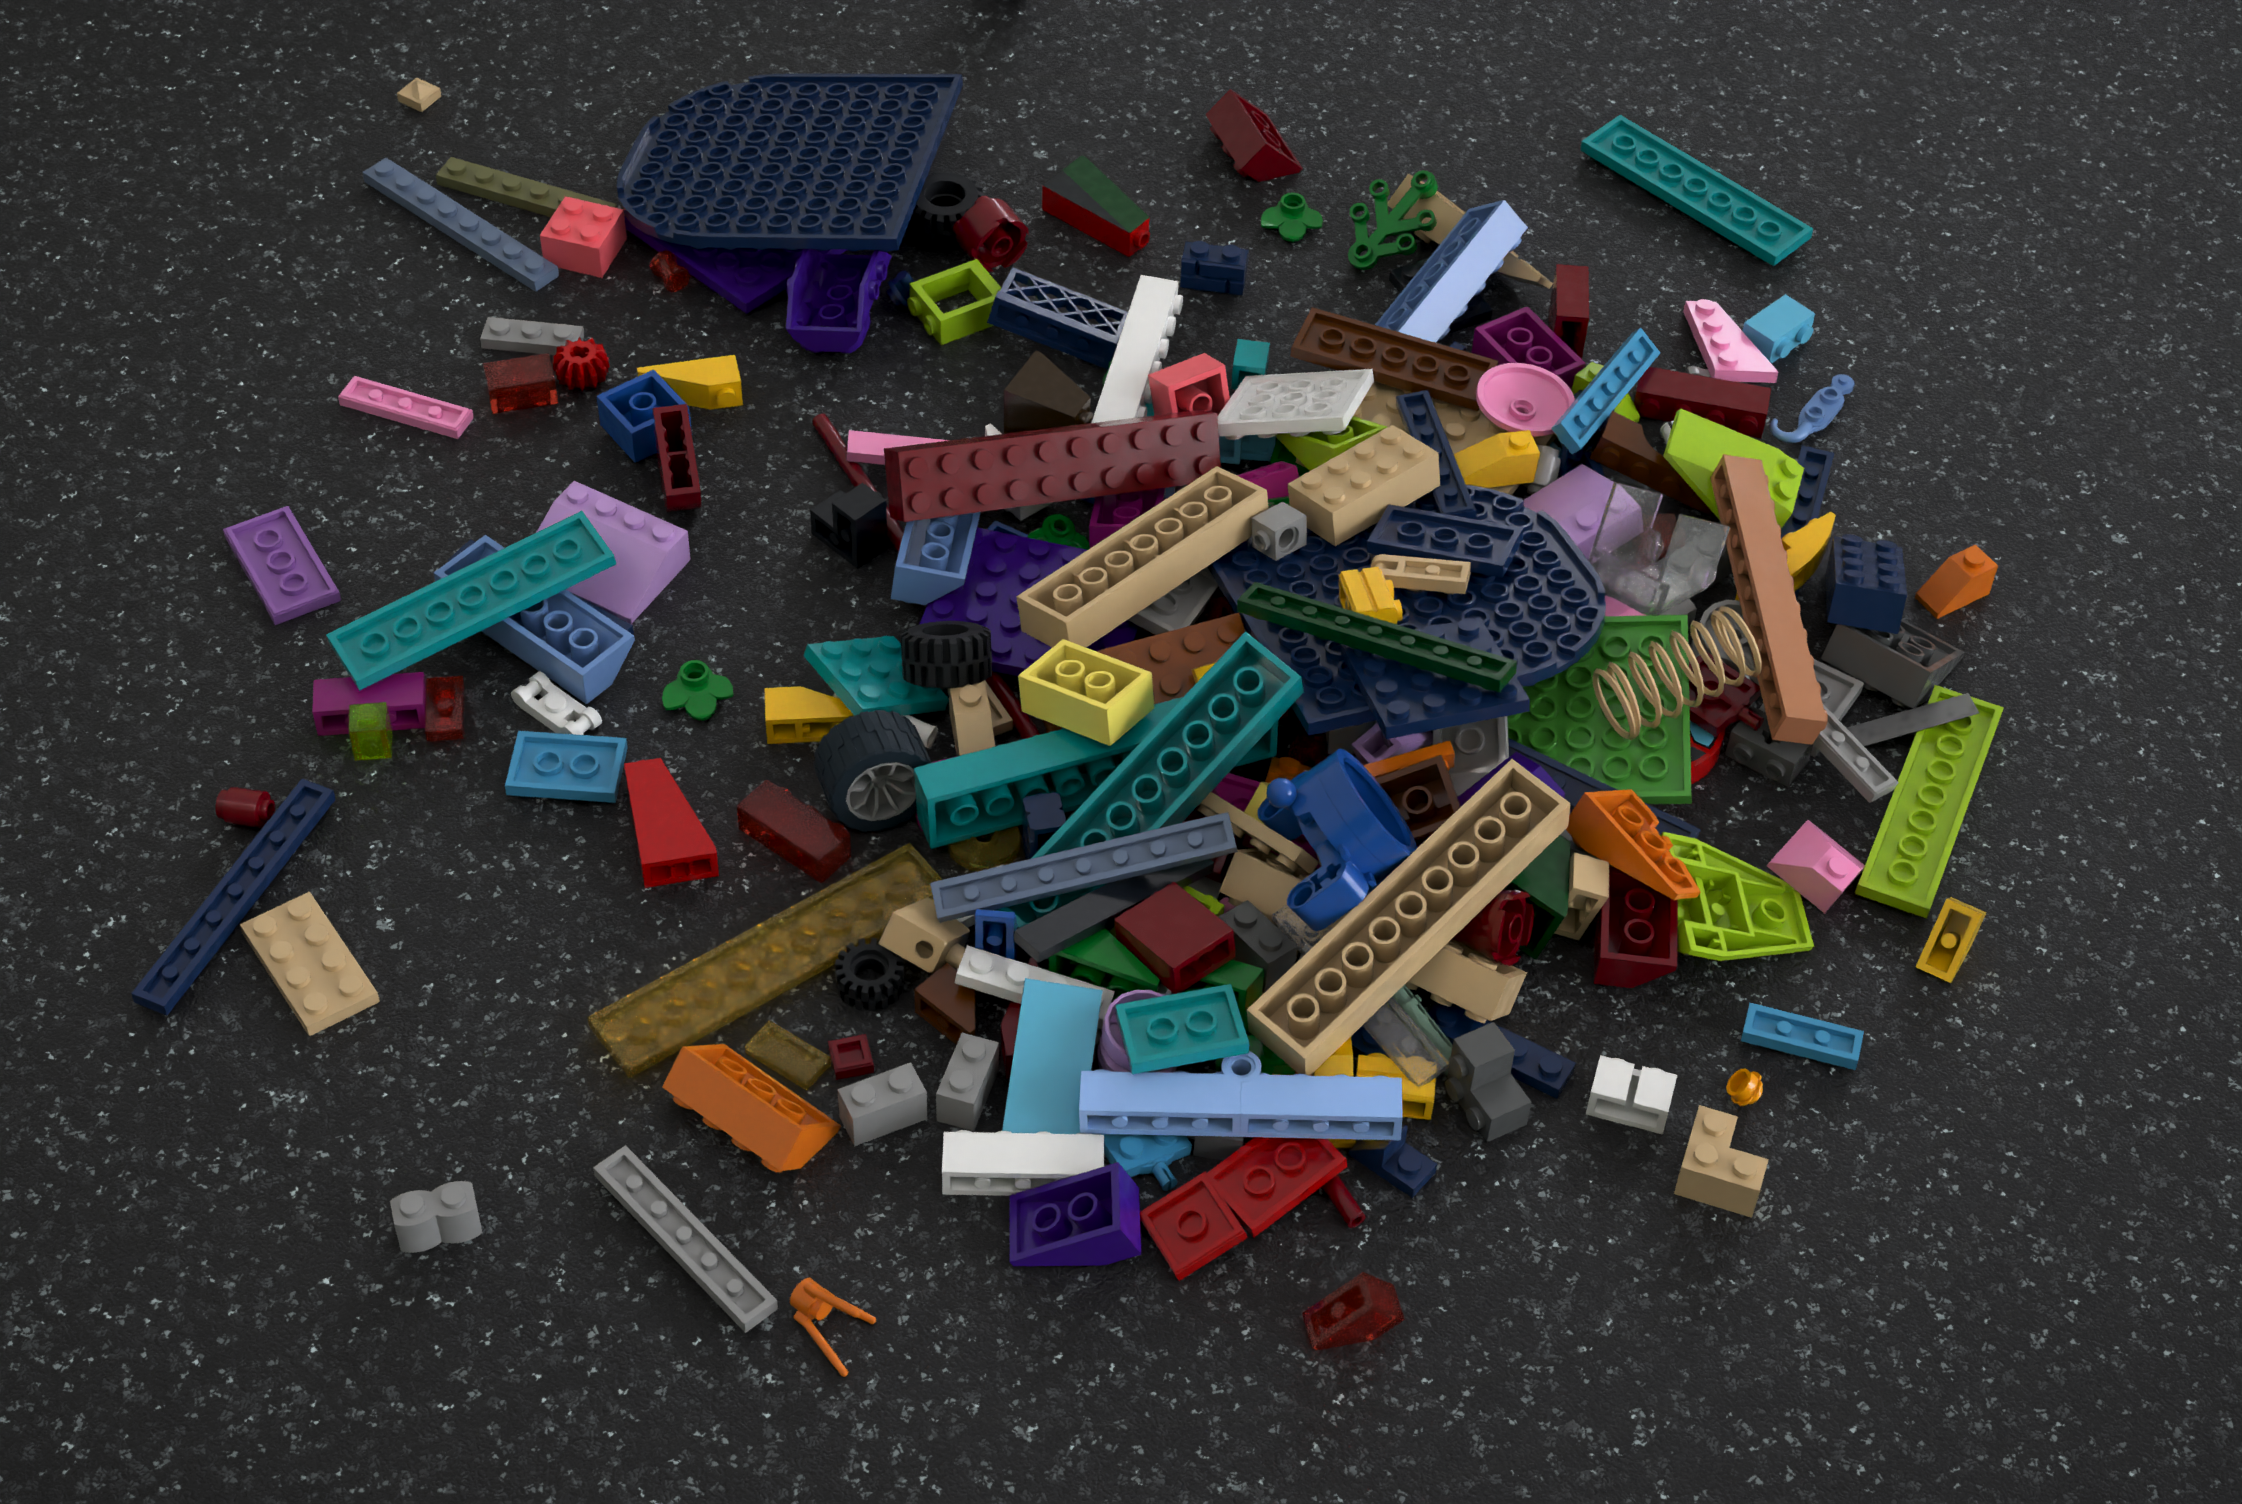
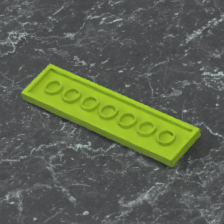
[1855,685,2004,919]

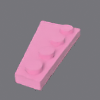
[1683,299,1779,383]

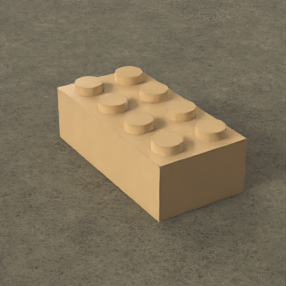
[1288,425,1440,546]

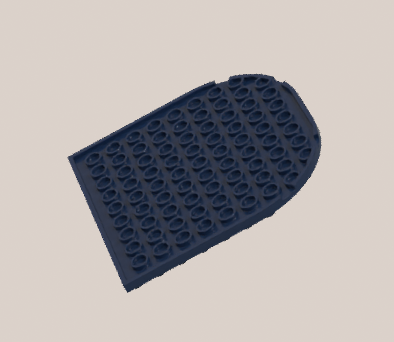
[616,73,963,252]
[1207,485,1606,735]

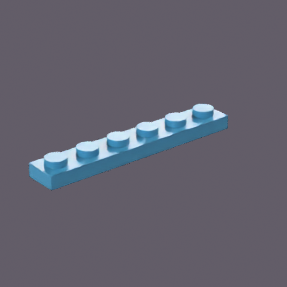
[1551,328,1660,454]

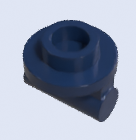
[887,270,915,308]

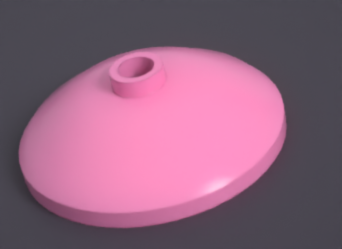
[1476,363,1575,437]

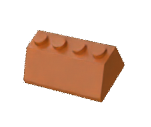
[662,1044,841,1173]

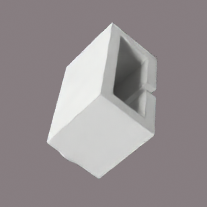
[1586,1055,1677,1134]

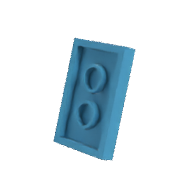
[505,731,628,803]

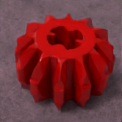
[552,337,610,391]

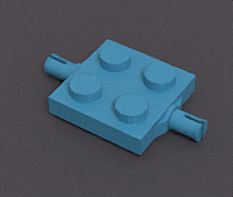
[1095,1134,1192,1191]

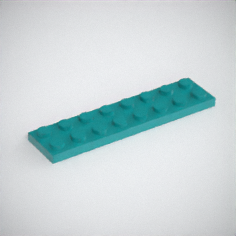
[1580,115,1813,266]
[326,511,616,691]

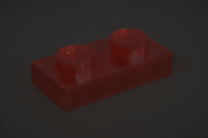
[425,676,465,741]

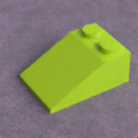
[1275,416,1387,471]

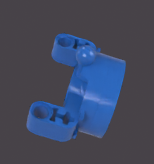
[1257,749,1417,931]

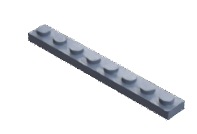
[363,158,559,292]
[930,812,1238,923]

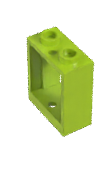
[907,259,1001,345]

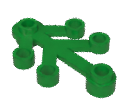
[1348,170,1438,270]

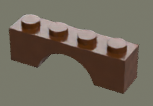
[1590,411,1712,516]

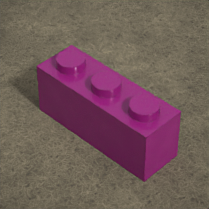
[312,672,428,736]

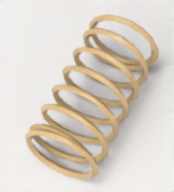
[1592,606,1762,740]

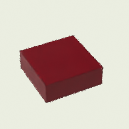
[828,1034,874,1080]

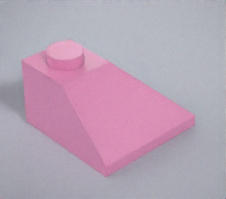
[1767,820,1865,914]

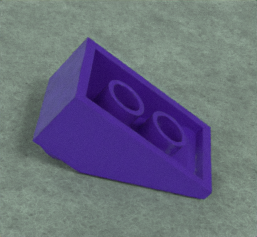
[1009,1162,1141,1266]

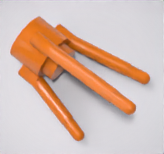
[790,1278,876,1377]

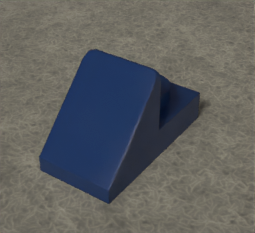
[1349,1124,1437,1198]

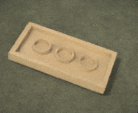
[240,891,380,1036]

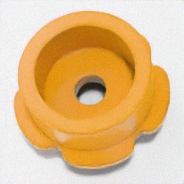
[1726,1069,1763,1106]

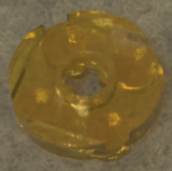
[948,826,1021,871]

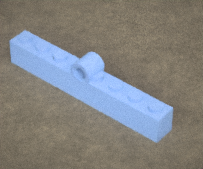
[1079,1051,1403,1140]

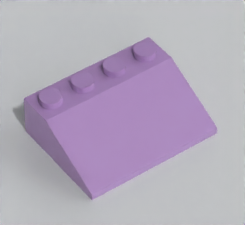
[1524,464,1642,563]
[536,481,691,624]

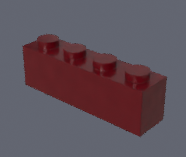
[1634,367,1771,438]

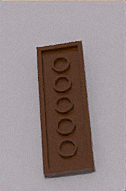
[1290,307,1498,411]

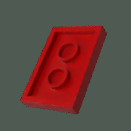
[1207,1137,1348,1238]

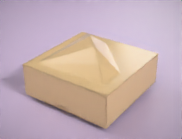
[397,78,441,112]

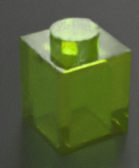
[349,702,392,761]

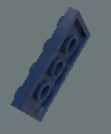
[1367,504,1523,578]

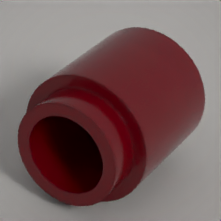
[215,787,275,828]

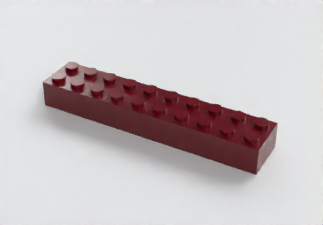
[884,410,1221,522]

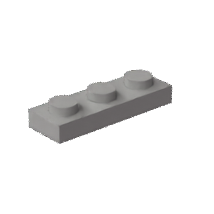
[480,317,584,355]

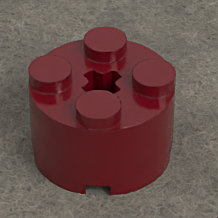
[953,195,1029,272]

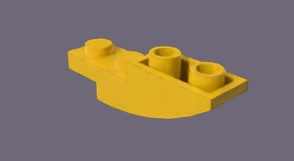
[1735,512,1836,600]

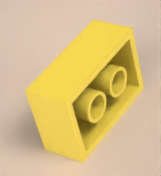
[1018,639,1154,746]

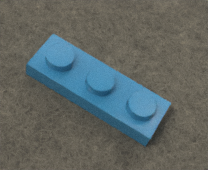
[1741,1003,1864,1070]

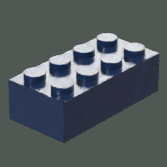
[1825,534,1907,634]

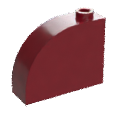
[653,404,701,512]

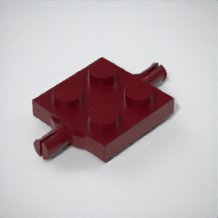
[1689,652,1764,737]

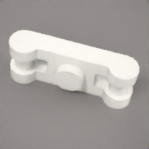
[511,671,602,735]

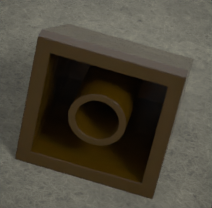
[1004,351,1093,434]

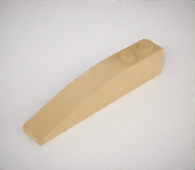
[1388,173,1553,289]

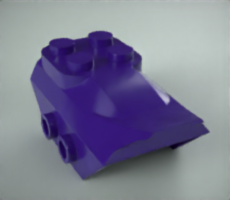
[786,249,892,354]

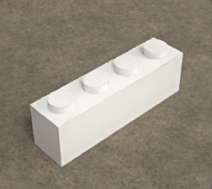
[942,1130,1104,1196]

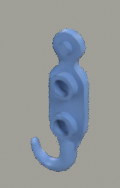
[1769,374,1854,443]

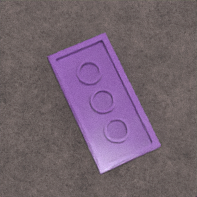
[223,506,341,625]

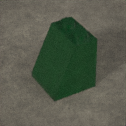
[1503,835,1570,960]

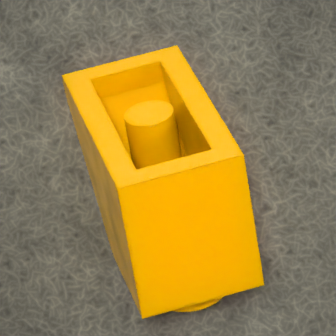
[1916,897,1986,983]

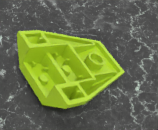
[1663,409,1804,528]
[1660,832,1814,961]

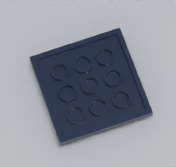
[1341,617,1530,739]

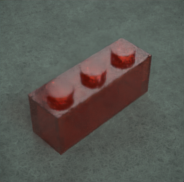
[737,779,851,884]

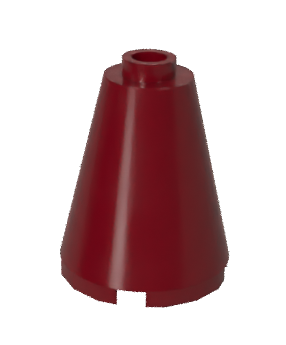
[1452,890,1534,966]

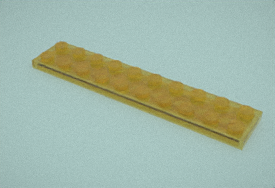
[587,843,943,1078]

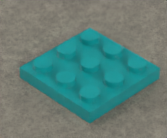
[803,636,949,716]

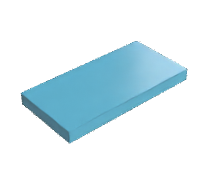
[1002,978,1103,1134]

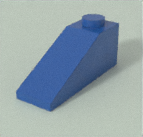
[975,909,1019,961]

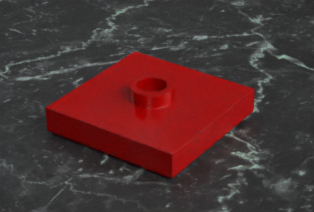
[1140,1171,1248,1281]

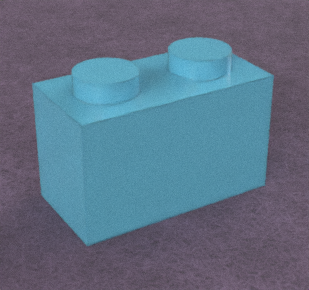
[1743,294,1815,364]

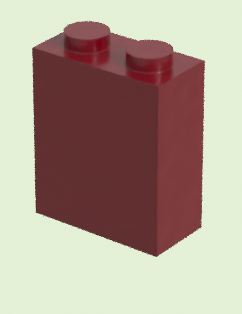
[1548,264,1589,359]
[1114,882,1236,994]

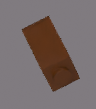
[914,963,975,1045]

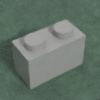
[936,1033,999,1131]
[838,1062,927,1147]

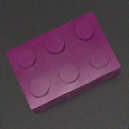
[1471,306,1586,390]

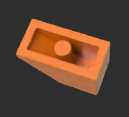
[1915,544,1998,619]

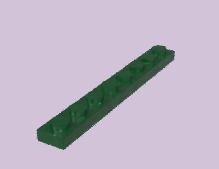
[1237,582,1517,693]

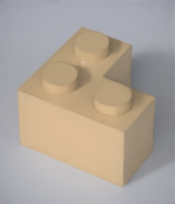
[1674,1105,1769,1218]

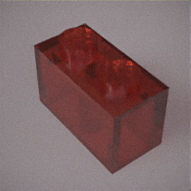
[483,353,558,414]

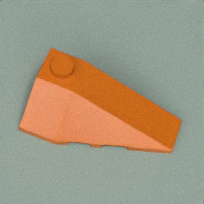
[1566,789,1701,900]

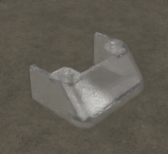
[1588,482,1730,616]

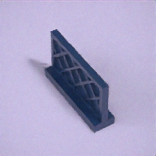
[987,267,1128,369]

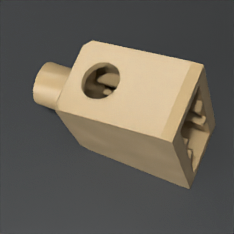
[879,897,970,973]

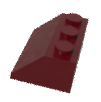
[1205,89,1303,182]
[1594,867,1678,988]

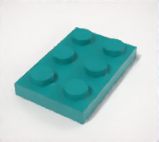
[1115,984,1249,1074]

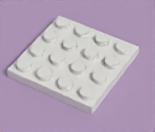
[1218,369,1374,440]

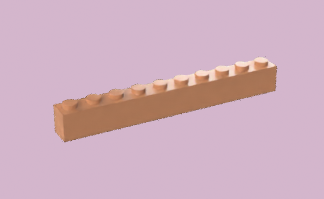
[1710,454,1828,745]

